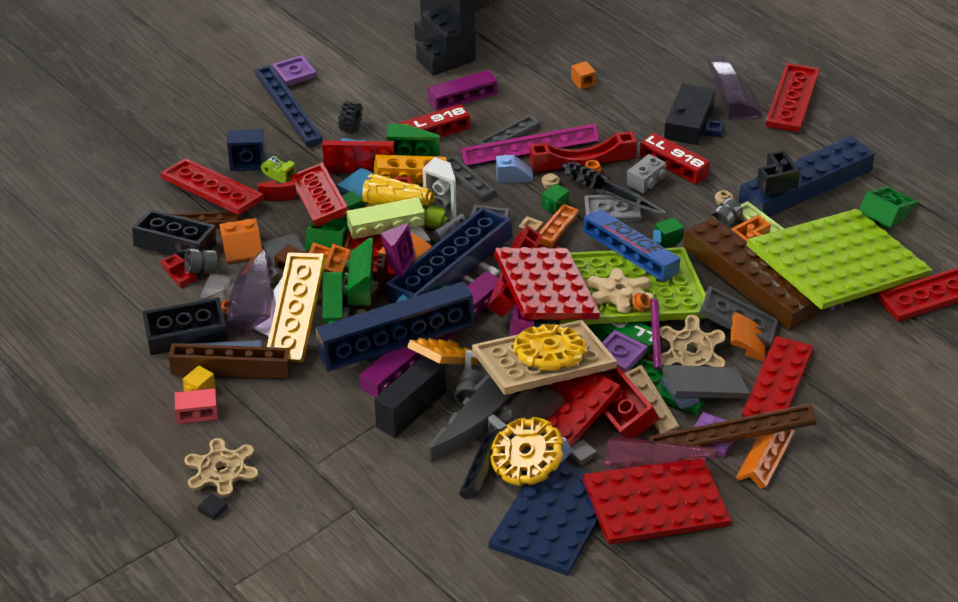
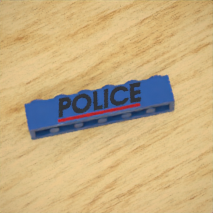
[583,209,681,282]

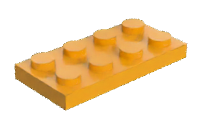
[407,338,479,365]

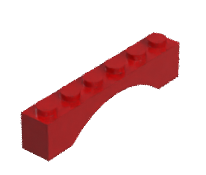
[529,131,637,173]
[487,225,542,318]

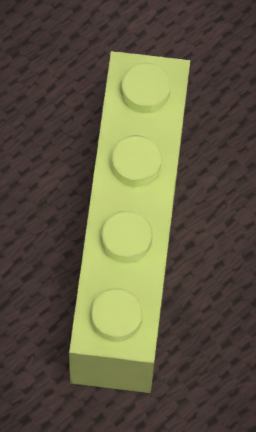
[347,197,424,239]

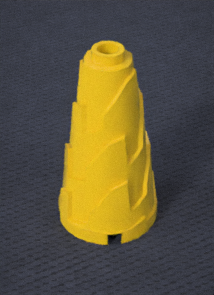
[362,174,435,207]

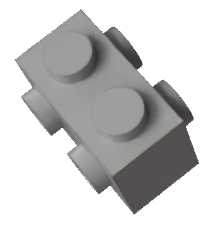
[626,154,666,194]

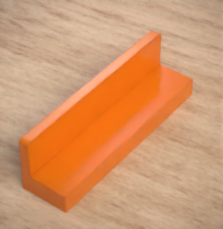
[736,429,795,489]

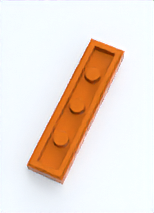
[539,204,579,248]

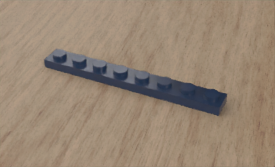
[255,65,323,147]

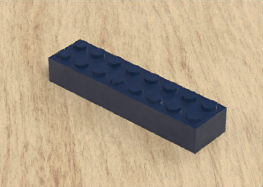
[739,135,875,217]
[386,207,513,304]
[315,281,475,372]

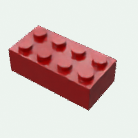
[598,365,660,444]

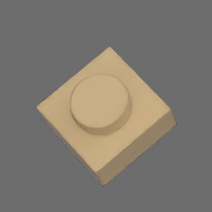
[518,216,543,233]

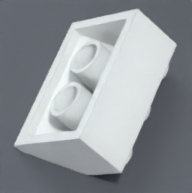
[423,157,457,221]

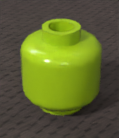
[423,204,448,230]

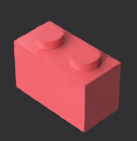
[175,389,218,424]

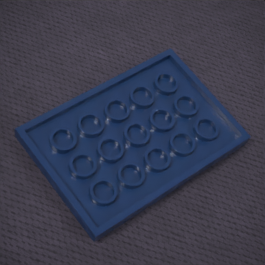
[488,462,599,576]

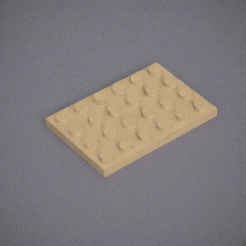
[472,320,617,395]

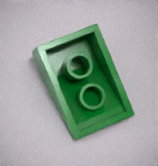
[386,124,440,157]
[859,186,919,228]
[305,219,349,251]

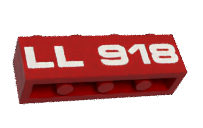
[398,104,470,138]
[640,133,710,185]

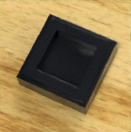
[197,493,228,520]

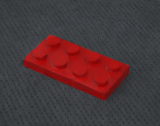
[322,140,395,173]

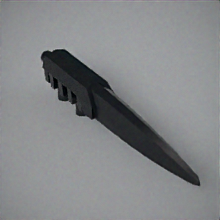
[562,162,667,215]

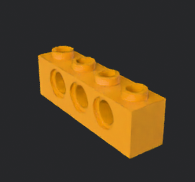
[374,155,447,183]

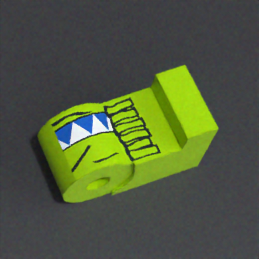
[261,156,296,183]

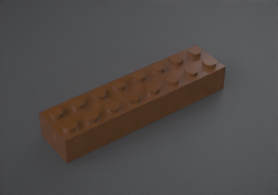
[683,216,818,330]

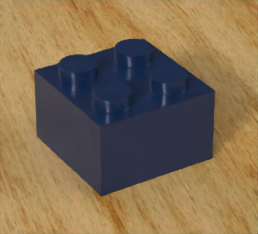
[227,129,266,171]

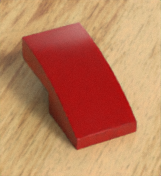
[257,180,297,201]
[160,254,197,288]

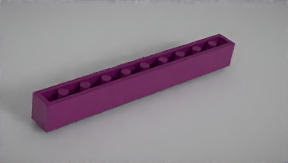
[359,271,499,398]

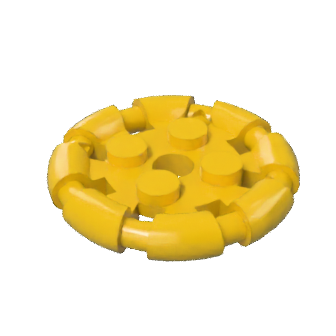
[513,324,587,371]
[490,417,564,486]

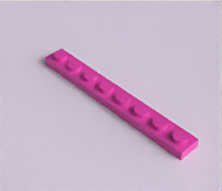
[460,123,599,166]

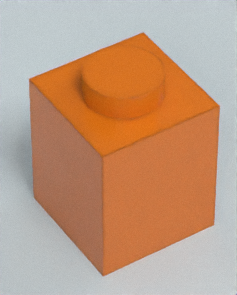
[571,61,596,90]

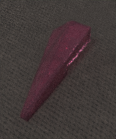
[604,436,717,468]

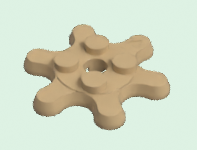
[586,268,654,313]
[660,315,725,367]
[184,438,258,498]

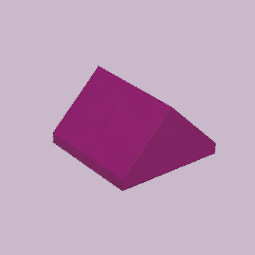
[381,224,416,277]

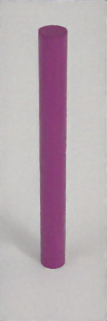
[651,299,662,371]

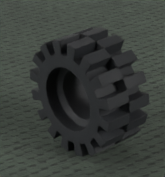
[338,101,363,134]

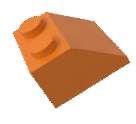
[219,218,264,264]

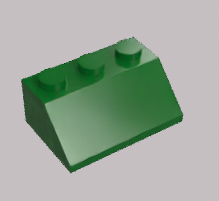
[344,238,374,305]

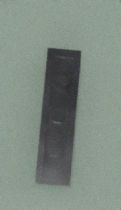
[459,428,502,499]

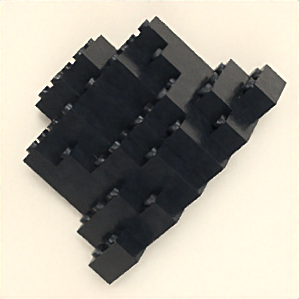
[414,0,489,76]

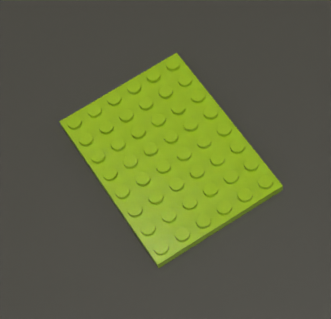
[746,209,933,310]
[558,247,706,325]

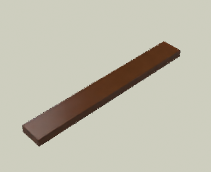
[648,404,816,457]

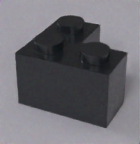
[757,149,800,196]

